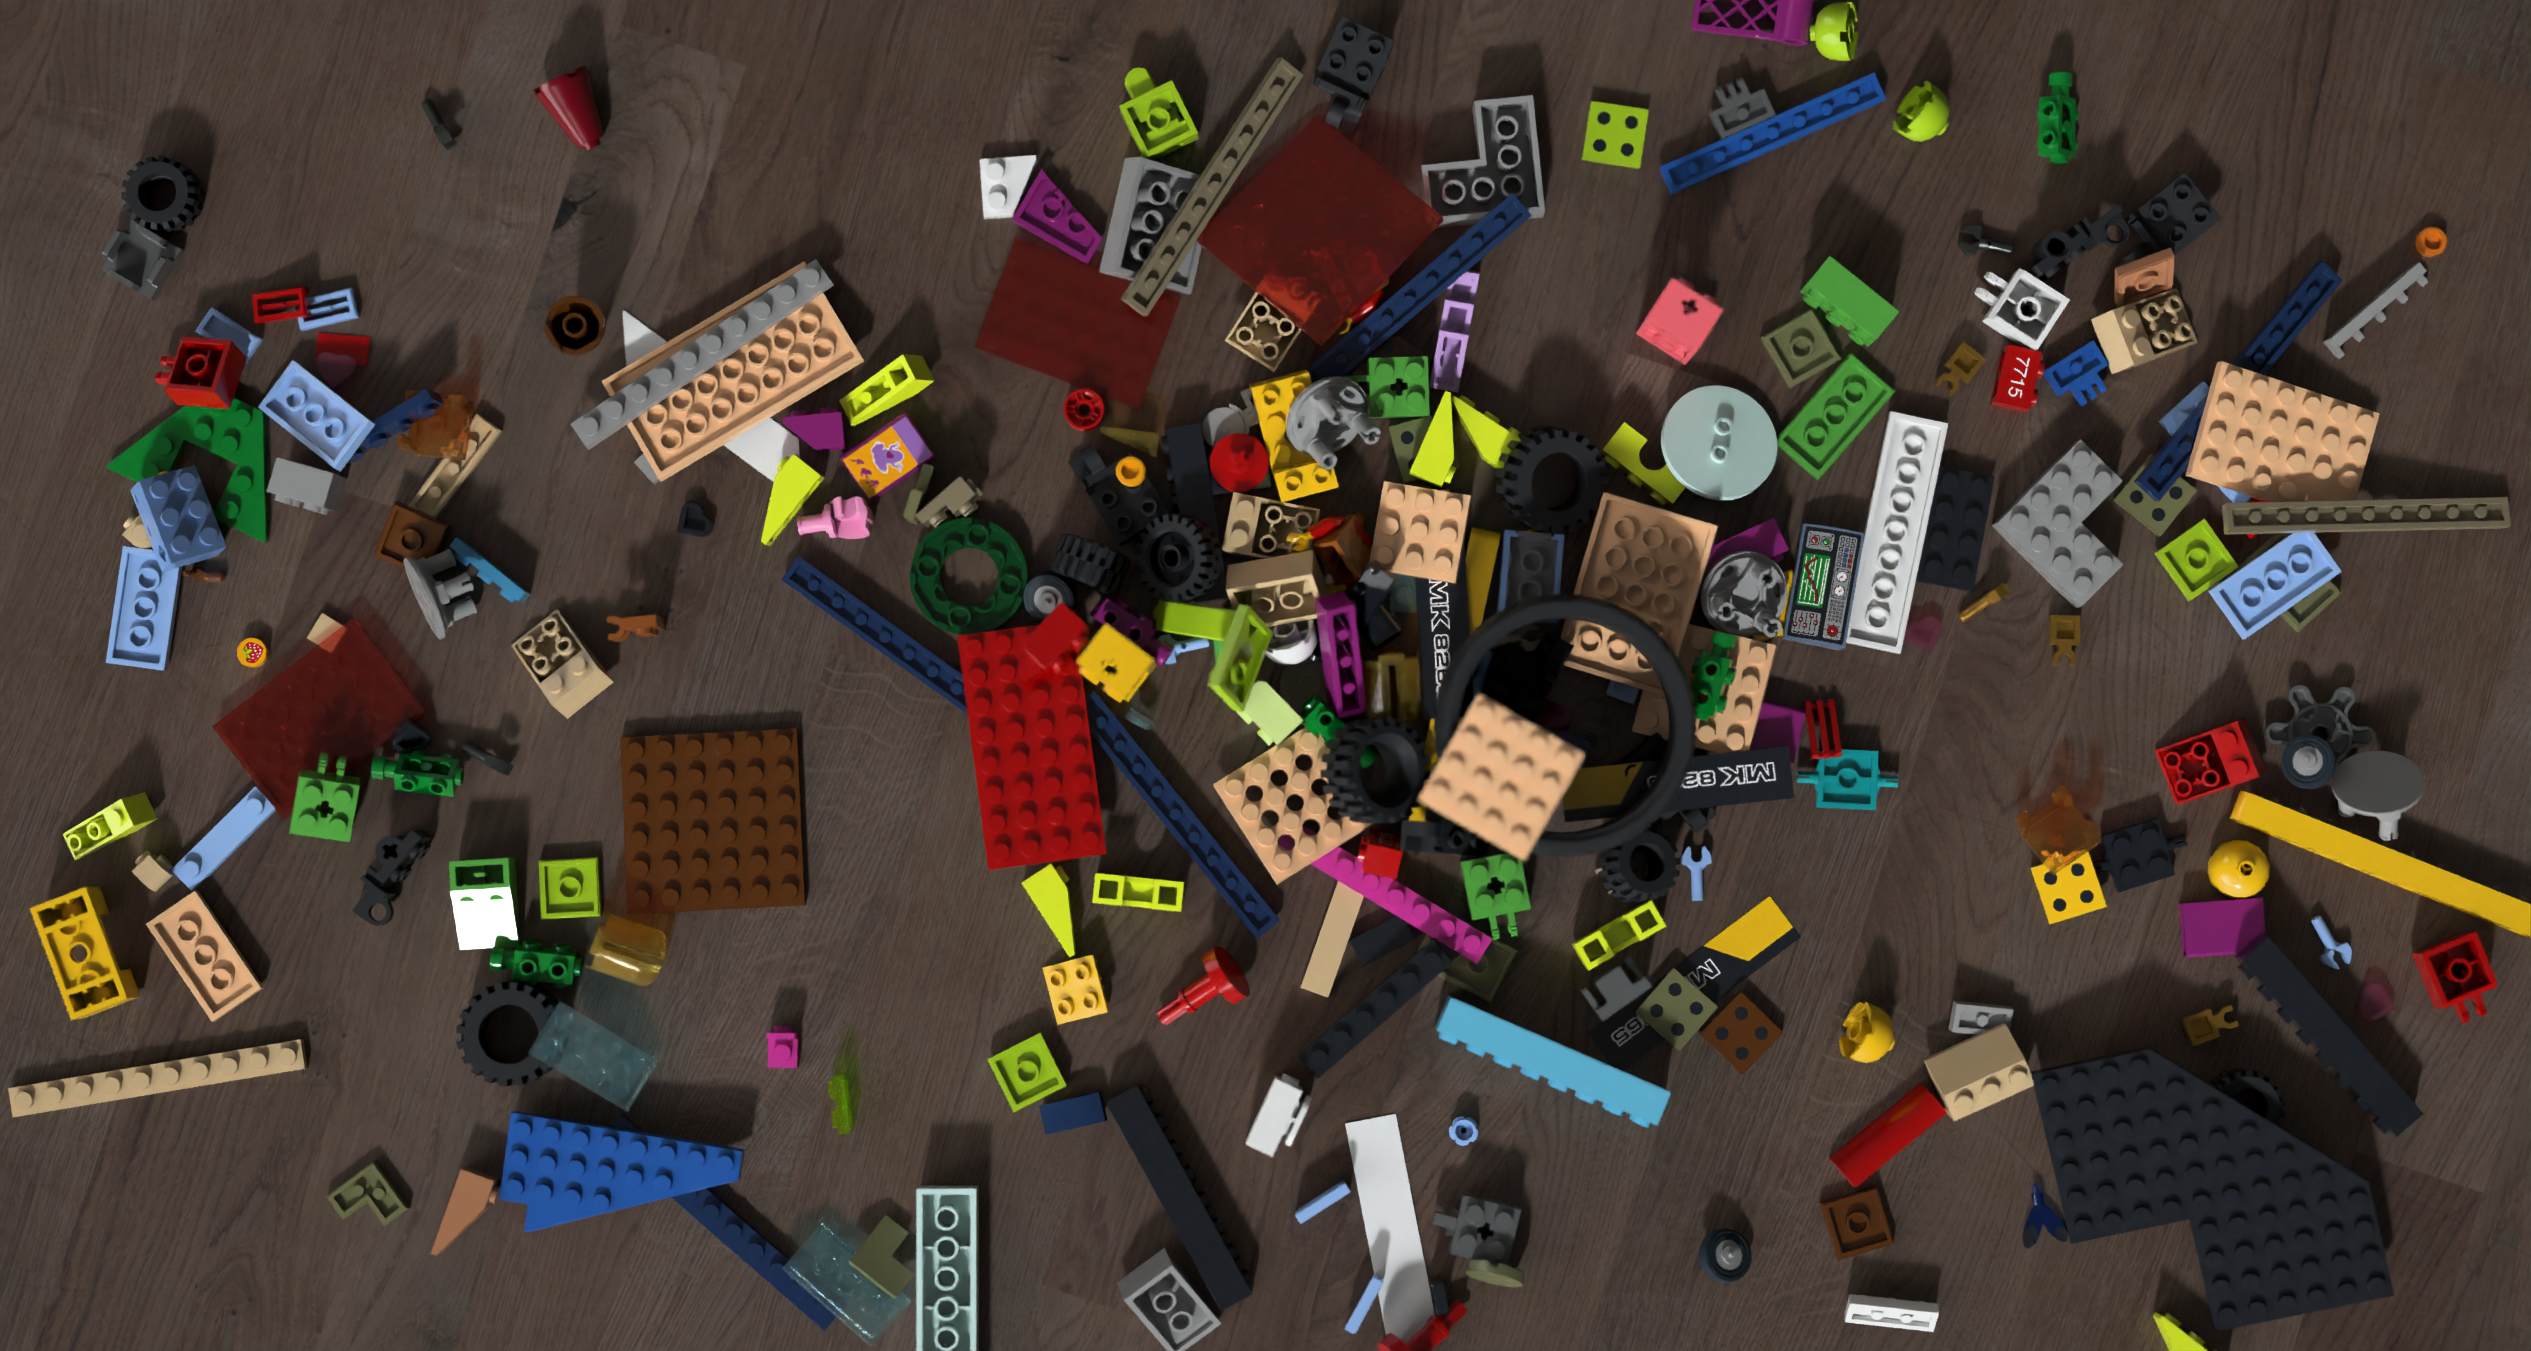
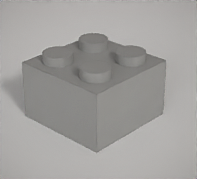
[267,457,347,515]

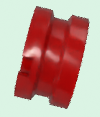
[1063,388,1105,431]

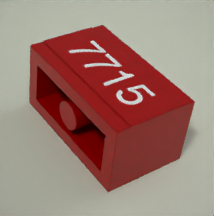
[1990,344,2045,413]
[1357,828,1403,879]

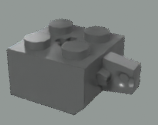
[1432,1193,1521,1265]

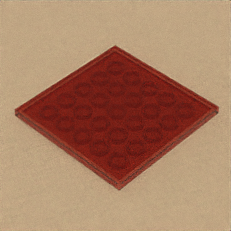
[1196,115,1444,346]

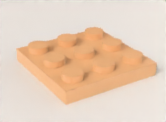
[1369,481,1472,584]

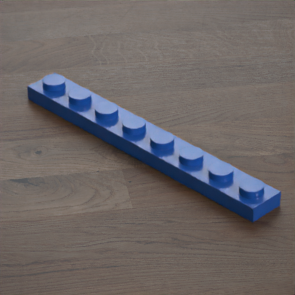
[1659,73,1886,195]

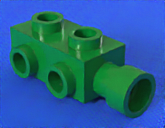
[2037,72,2079,163]
[1690,631,1737,722]
[1301,694,1379,768]
[371,750,464,797]
[490,940,582,988]

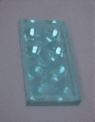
[528,1001,659,1112]
[782,1223,911,1347]

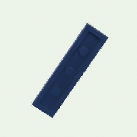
[347,388,444,463]

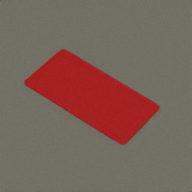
[315,333,370,366]

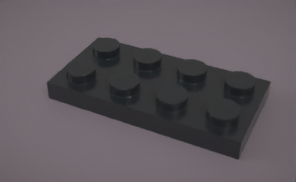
[1916,466,1995,592]

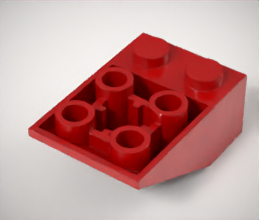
[2155,717,2267,805]

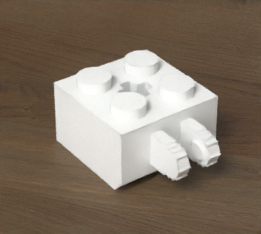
[1974,268,2070,351]

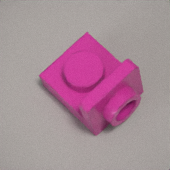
[766,1026,799,1068]

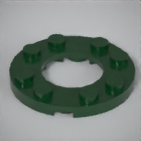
[910,518,1028,635]

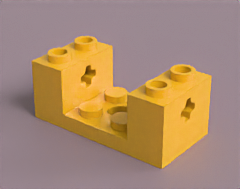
[1249,369,1339,502]
[1077,623,1157,703]
[30,886,141,1020]

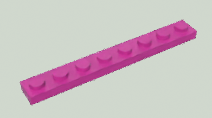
[1277,825,1492,964]

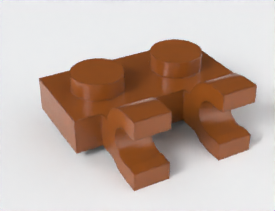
[607,615,666,642]

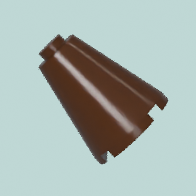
[545,295,605,355]

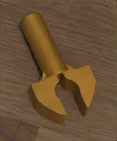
[1958,582,2011,622]

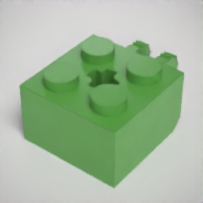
[1345,356,1430,418]
[290,753,360,842]
[1460,852,1531,940]

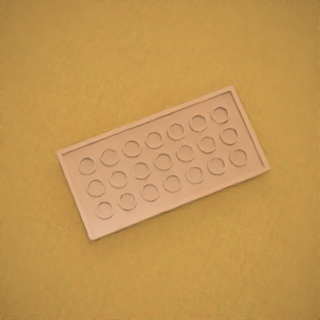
[602,261,864,482]

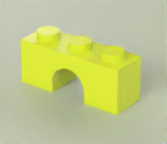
[1601,422,1686,506]
[1092,873,1185,912]
[1572,900,1666,970]

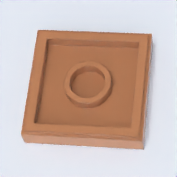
[2114,248,2175,308]

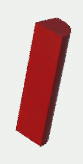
[1829,1083,1947,1188]

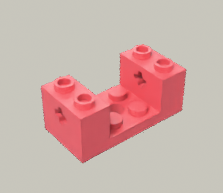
[1636,278,1723,365]

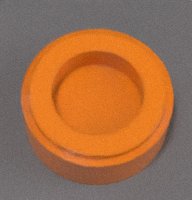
[2415,227,2447,257]

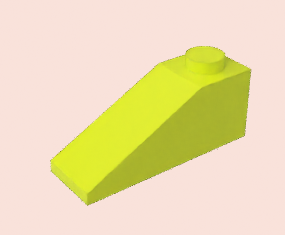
[839,354,935,426]
[1409,391,1456,488]
[761,454,825,546]
[1022,863,1076,957]

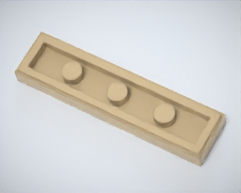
[408,413,502,518]
[1300,881,1364,997]

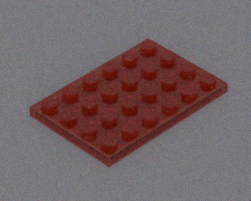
[974,238,1181,410]
[212,618,427,820]

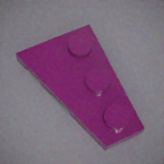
[1012,169,1103,265]

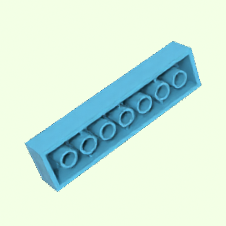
[1434,995,1671,1128]

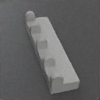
[2323,262,2428,359]

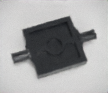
[2093,818,2187,892]

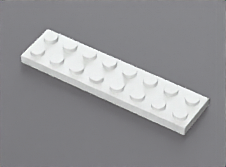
[1846,411,1948,654]

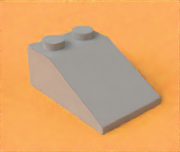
[1117,1248,1222,1351]

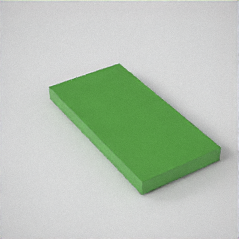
[1777,353,1895,480]

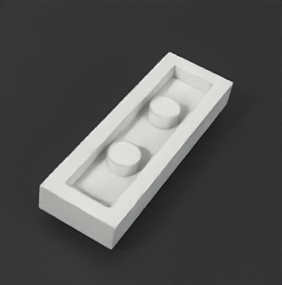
[1844,1294,1939,1332]

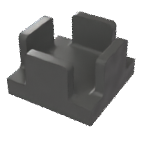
[101,219,184,301]
[1580,956,1652,1021]

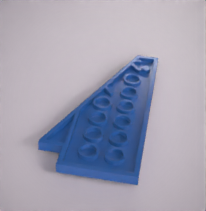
[499,1110,745,1232]

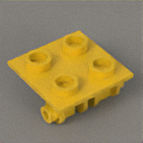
[1043,954,1109,1025]

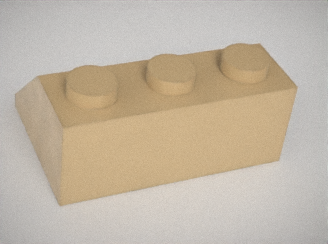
[1923,1023,2034,1121]

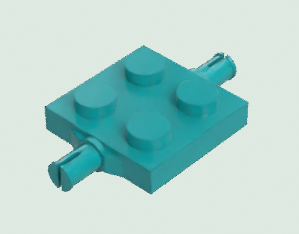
[1796,748,1898,810]

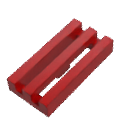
[252,286,312,324]
[1804,699,1842,759]

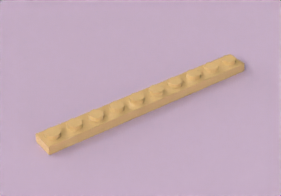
[8,1039,308,1117]

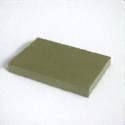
[2238,533,2342,632]
[1418,931,1518,1003]

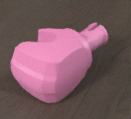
[797,496,874,539]

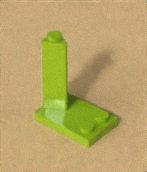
[1153,599,1273,712]

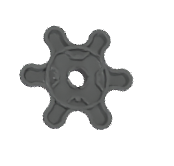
[2265,685,2376,780]

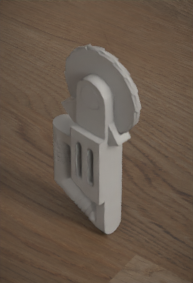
[1202,377,1274,448]

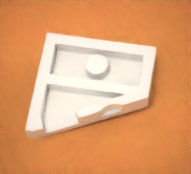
[980,155,1037,219]

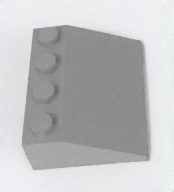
[1099,157,1207,294]

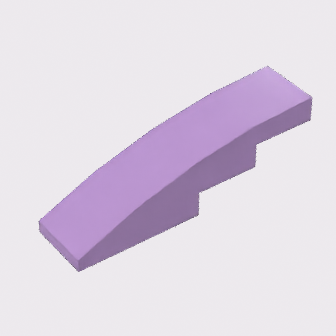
[1429,270,1480,392]

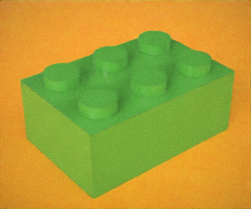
[1800,256,1899,346]

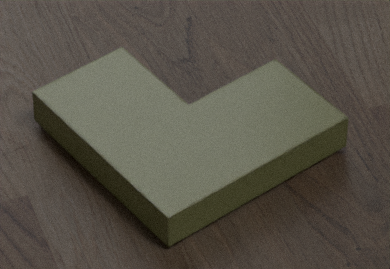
[903,464,937,525]
[326,1160,410,1226]
[848,1215,914,1299]

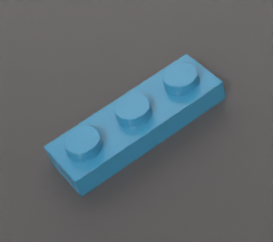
[450,537,530,603]

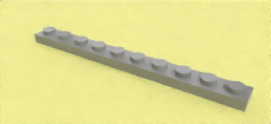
[571,259,834,450]

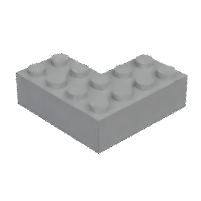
[1420,95,1545,229]
[1991,439,2124,608]

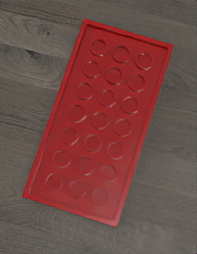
[957,625,1107,871]

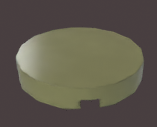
[1280,657,1327,714]
[1465,1259,1525,1287]

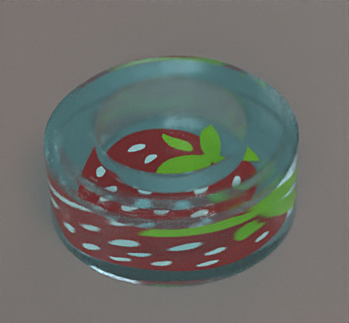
[1125,706,1155,730]

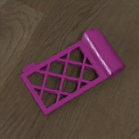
[1691,0,1814,46]

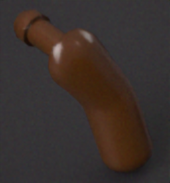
[182,566,225,583]

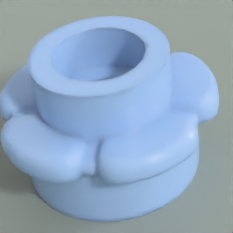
[1449,1116,1478,1146]

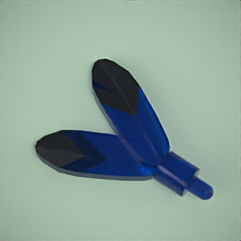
[2022,1184,2068,1249]

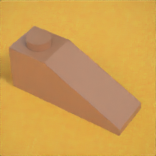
[431,1167,501,1256]

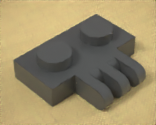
[1709,77,1776,140]

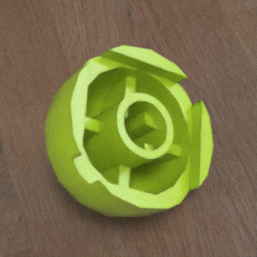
[1810,2,1858,61]
[1892,81,1950,142]

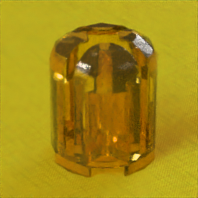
[1361,649,1423,723]
[585,911,668,986]

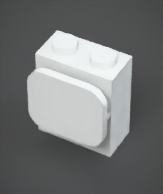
[1245,1073,1312,1157]

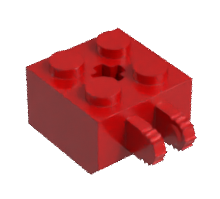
[154,337,246,409]
[1017,602,1090,684]
[2411,931,2498,1024]

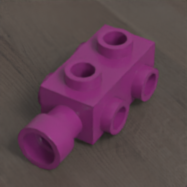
[1090,597,1175,667]

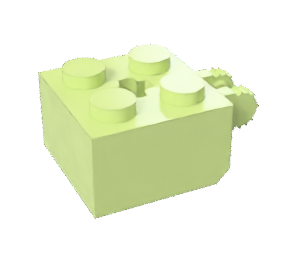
[1236,681,1303,746]

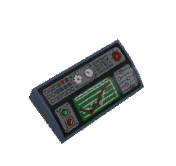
[1782,523,1865,650]

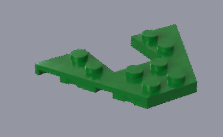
[106,398,269,543]

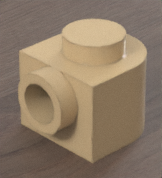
[122,514,153,550]
[132,850,173,892]

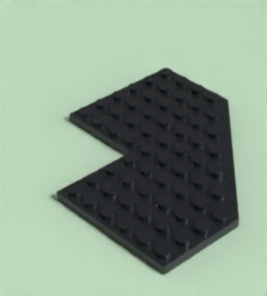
[2031,1046,2394,1332]

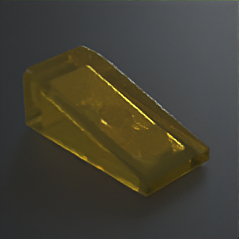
[1100,426,1160,458]

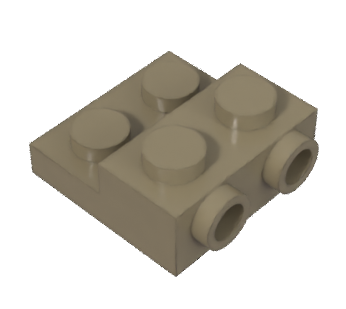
[915,476,983,529]

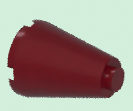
[532,65,604,151]

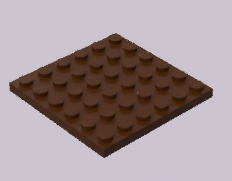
[620,728,806,914]

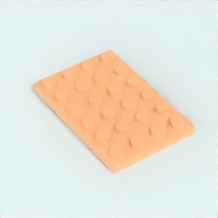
[2186,361,2380,502]
[1560,492,1718,696]

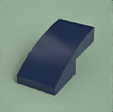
[1039,1091,1108,1135]

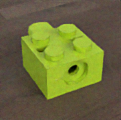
[1119,68,1199,161]

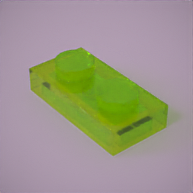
[828,1073,853,1135]

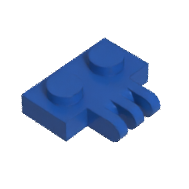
[2043,340,2109,406]

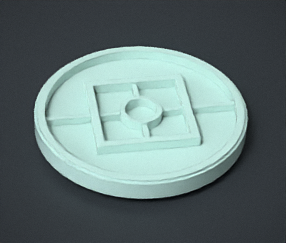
[1661,385,1777,500]

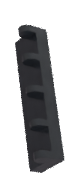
[1309,560,1399,662]

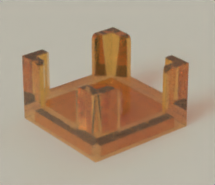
[397,390,474,460]
[2014,785,2101,875]

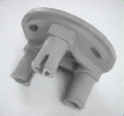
[1286,376,1381,470]
[404,549,477,639]
[1700,551,1787,637]
[2331,751,2424,841]

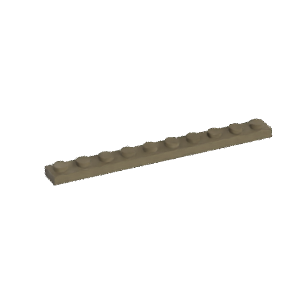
[1121,58,1303,316]
[2222,497,2511,535]

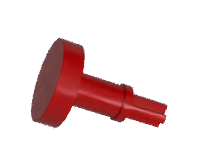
[1210,433,1269,493]
[1156,946,1250,1026]
[1377,1299,1468,1351]

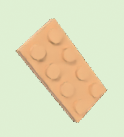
[146,890,264,1022]

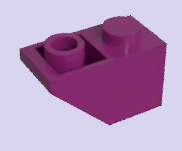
[783,407,848,452]

